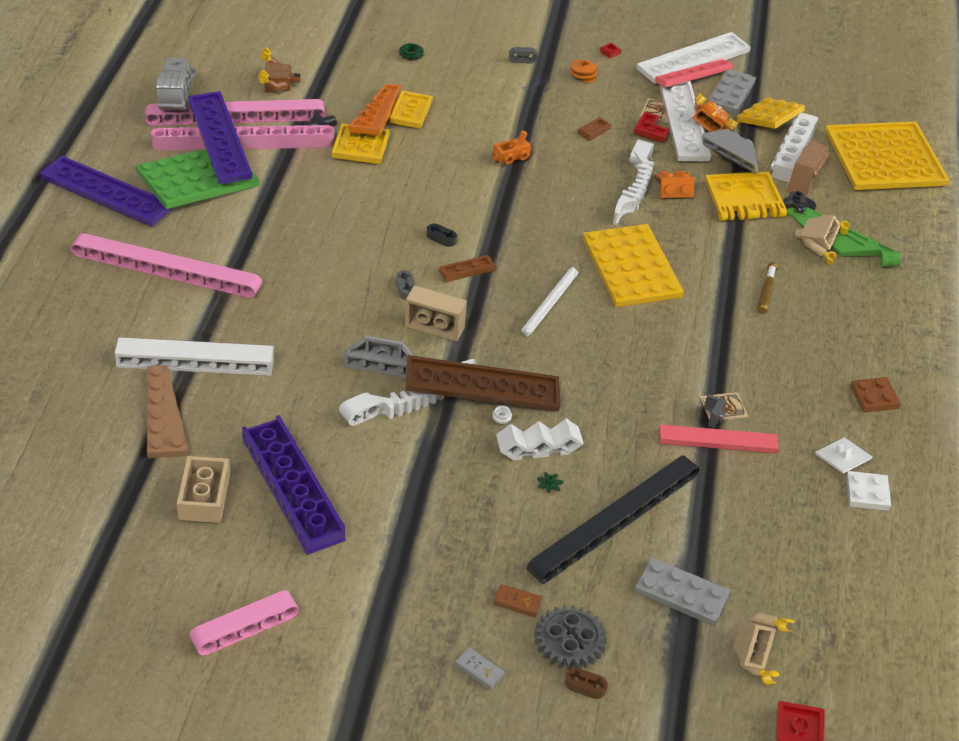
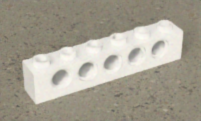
[770,112,818,182]

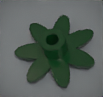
[537,472,563,493]

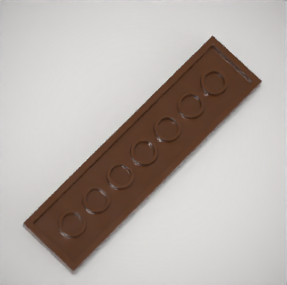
[405,355,560,411]

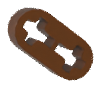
[565,668,608,699]

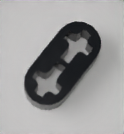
[426,223,457,247]

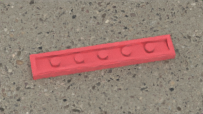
[655,59,733,87]
[659,425,779,453]

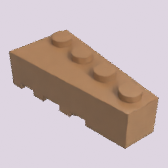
[787,141,829,196]

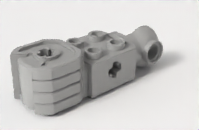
[156,58,197,111]

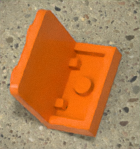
[654,171,694,198]

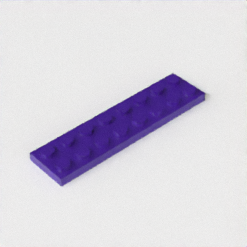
[188,91,252,184]
[39,156,173,227]

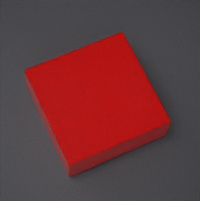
[600,42,621,59]

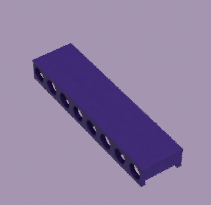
[242,415,346,555]

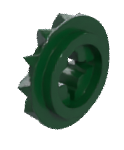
[399,43,424,60]

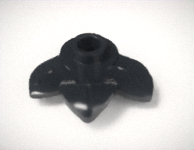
[783,191,816,213]

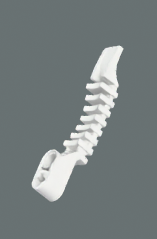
[613,139,654,225]
[339,359,476,426]

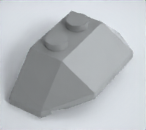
[701,129,758,174]
[344,335,413,378]

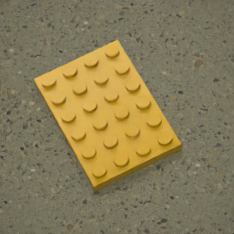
[582,224,684,307]

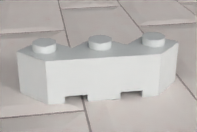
[496,419,584,460]

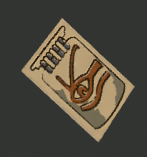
[640,98,668,123]
[700,392,749,420]

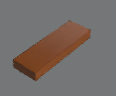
[439,255,495,282]

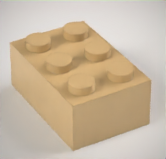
[405,285,467,342]
[177,456,230,523]

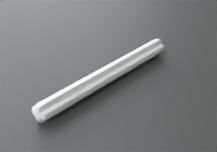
[521,267,578,336]

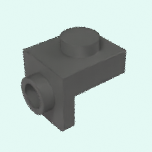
[704,394,726,428]

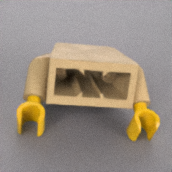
[795,215,850,265]
[733,613,795,685]

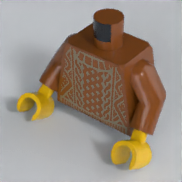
[258,48,301,93]

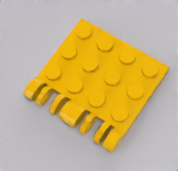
[704,171,787,221]

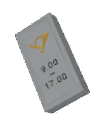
[455,647,505,691]

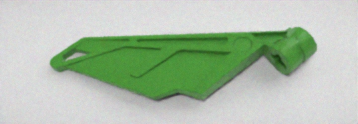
[787,207,901,267]

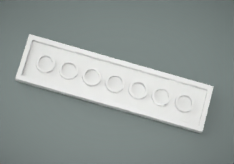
[636,32,751,84]
[659,81,711,162]

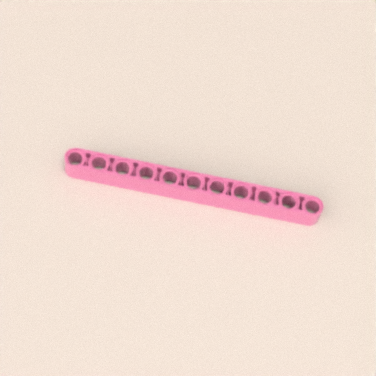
[145,99,325,126]
[151,125,334,151]
[70,233,262,298]

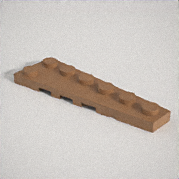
[147,365,189,458]

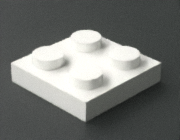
[846,471,891,511]

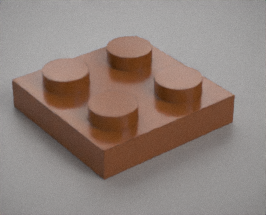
[850,377,901,413]

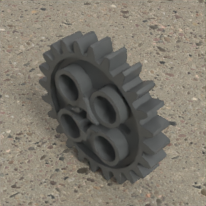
[534,605,607,670]

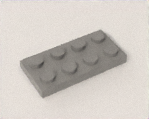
[708,69,756,115]
[634,557,731,626]

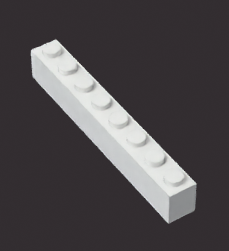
[115,337,274,376]

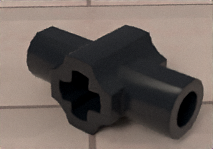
[303,114,337,126]

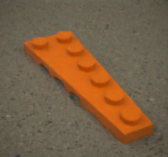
[348,84,401,136]

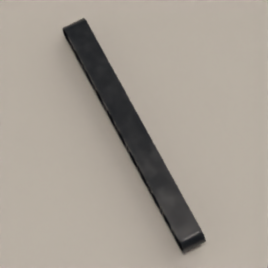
[526,455,700,584]

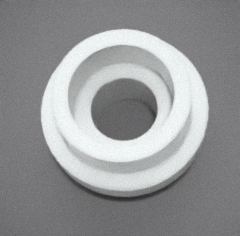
[492,406,512,424]

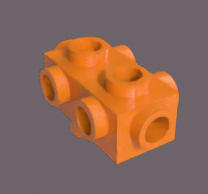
[492,131,531,164]

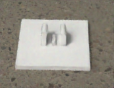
[815,437,873,474]

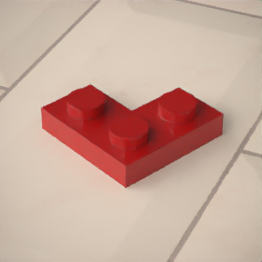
[633,111,669,142]

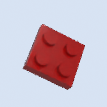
[776,701,825,741]

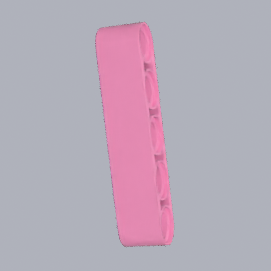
[189,590,299,656]

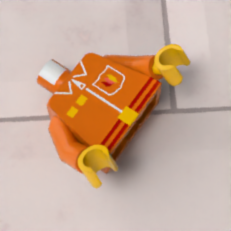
[692,93,738,132]

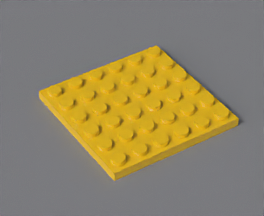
[825,122,950,190]

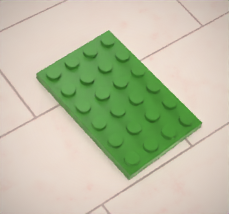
[135,149,260,209]

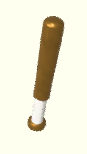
[757,262,778,314]

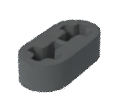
[509,47,538,64]
[396,270,415,300]

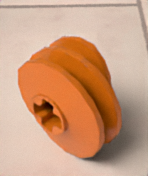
[570,59,598,83]

